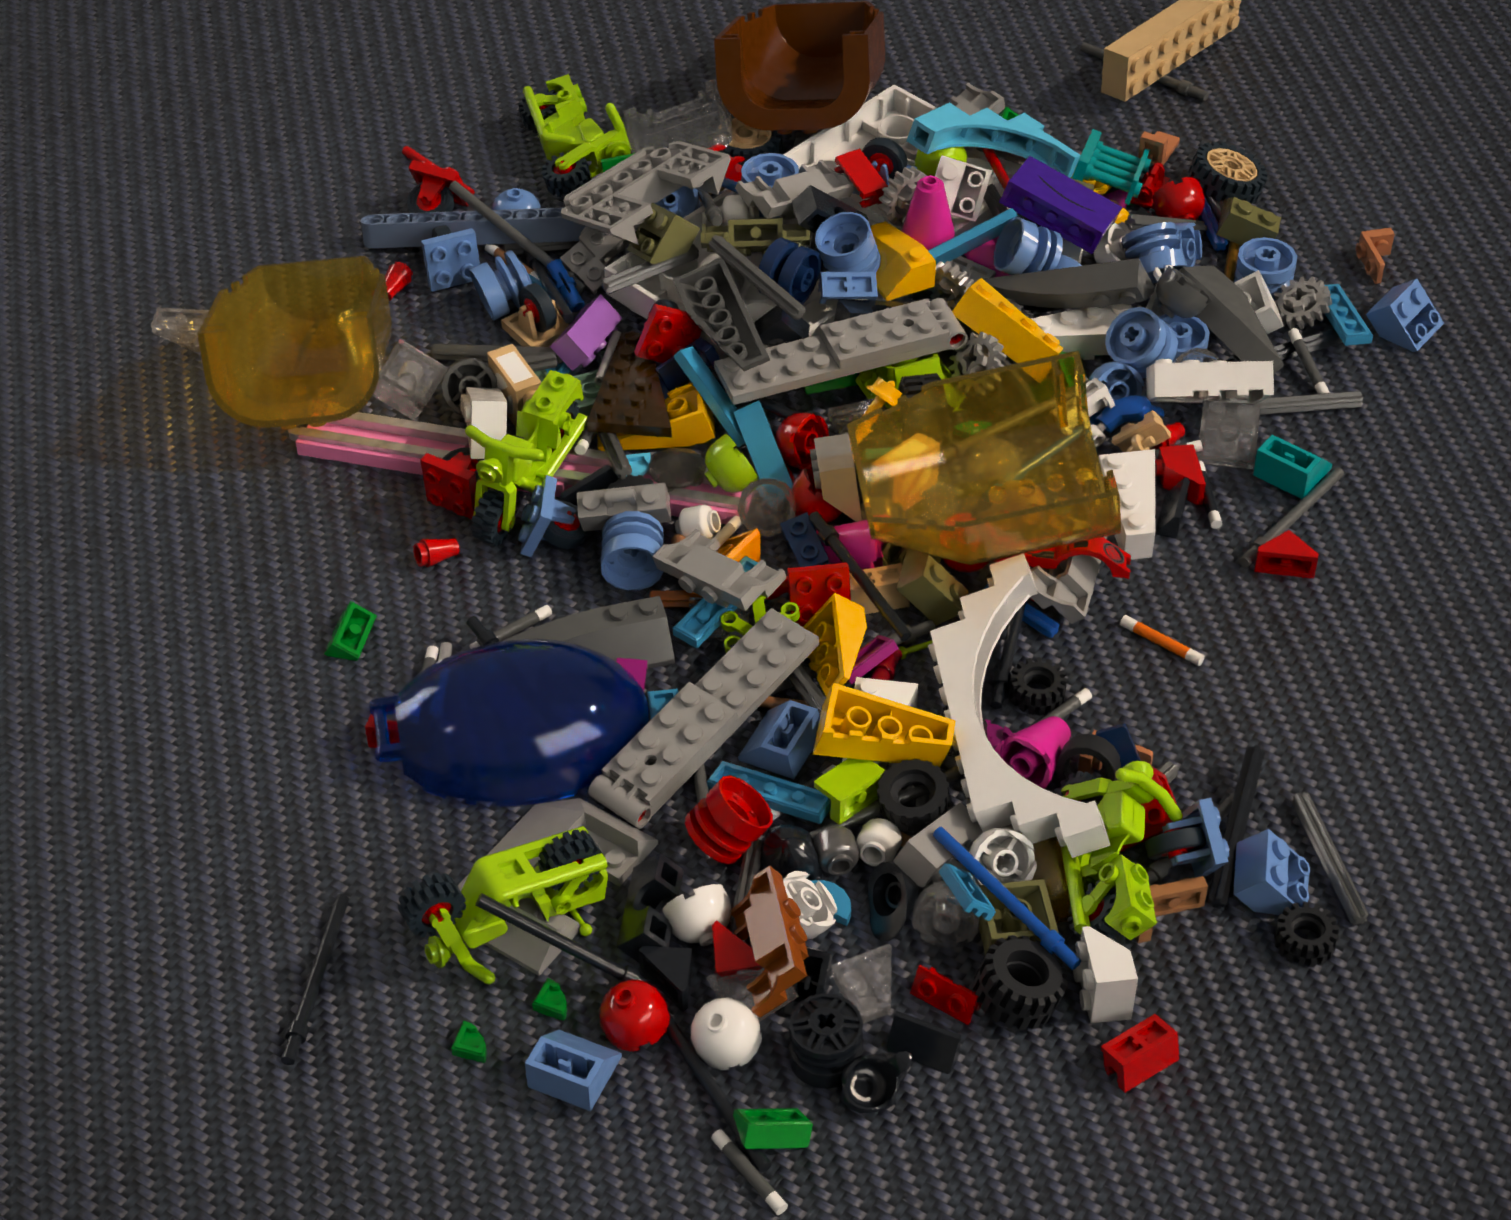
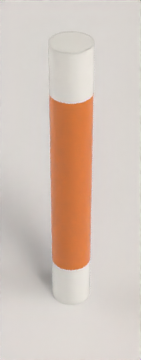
[1120,615,1205,666]

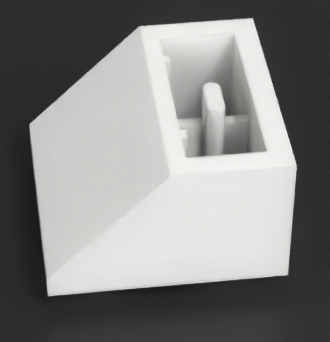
[935,155,992,222]
[1073,926,1138,1024]

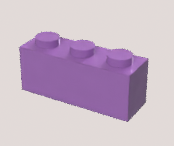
[550,294,622,371]

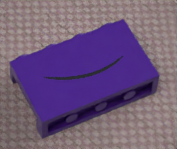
[999,156,1122,254]

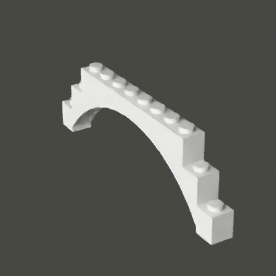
[928,553,1111,858]

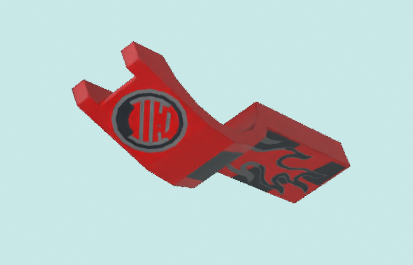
[994,533,1131,579]

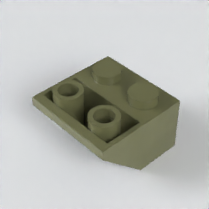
[627,203,700,265]

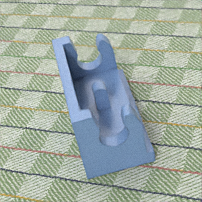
[818,272,878,304]

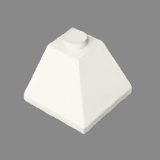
[1234,270,1284,334]

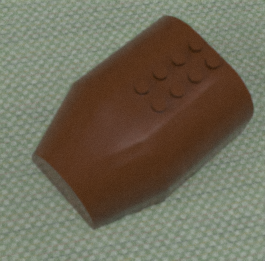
[714,1,885,134]

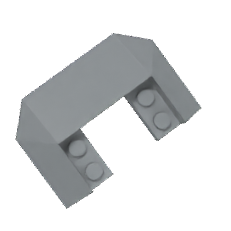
[561,141,731,245]
[458,798,658,976]

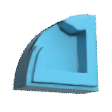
[626,452,651,477]

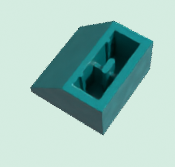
[1253,435,1333,499]

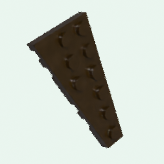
[587,331,672,438]

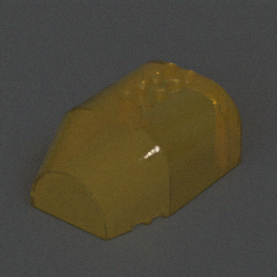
[197,256,392,430]
[847,350,1121,565]

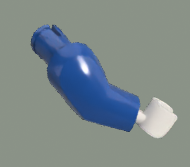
[1086,395,1164,447]

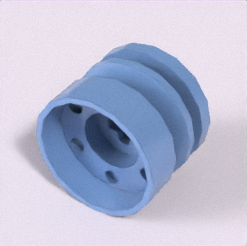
[815,212,881,272]
[993,216,1063,275]
[1121,222,1188,284]
[469,250,532,320]
[601,511,664,590]

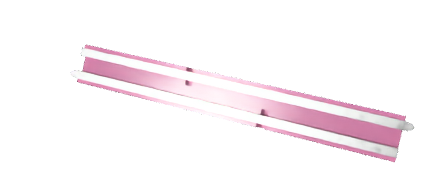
[288,405,759,524]

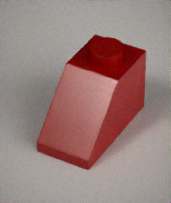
[1155,444,1206,505]

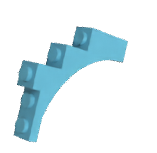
[907,102,1081,178]

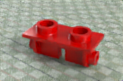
[1130,162,1170,209]
[910,965,982,1025]

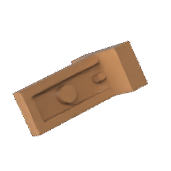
[1135,876,1208,943]

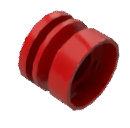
[685,775,773,864]

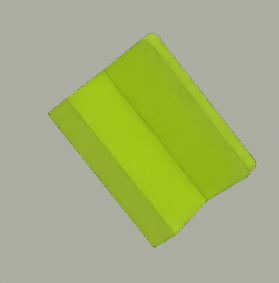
[814,758,885,825]

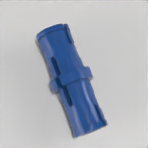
[546,259,585,312]

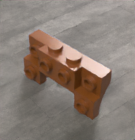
[731,866,809,1018]

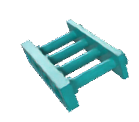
[1072,129,1152,205]

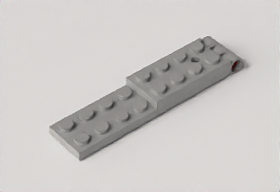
[714,298,968,405]
[588,608,820,829]

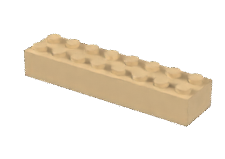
[1101,0,1241,102]

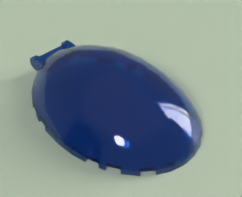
[369,639,648,806]

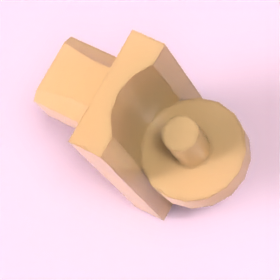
[1112,410,1171,452]

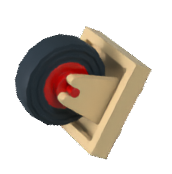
[501,283,569,347]

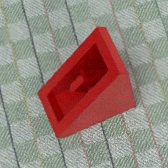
[1254,530,1319,579]
[712,920,765,980]

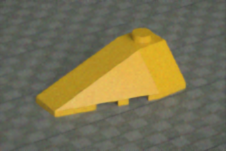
[870,221,936,301]
[597,383,715,451]
[804,593,867,697]

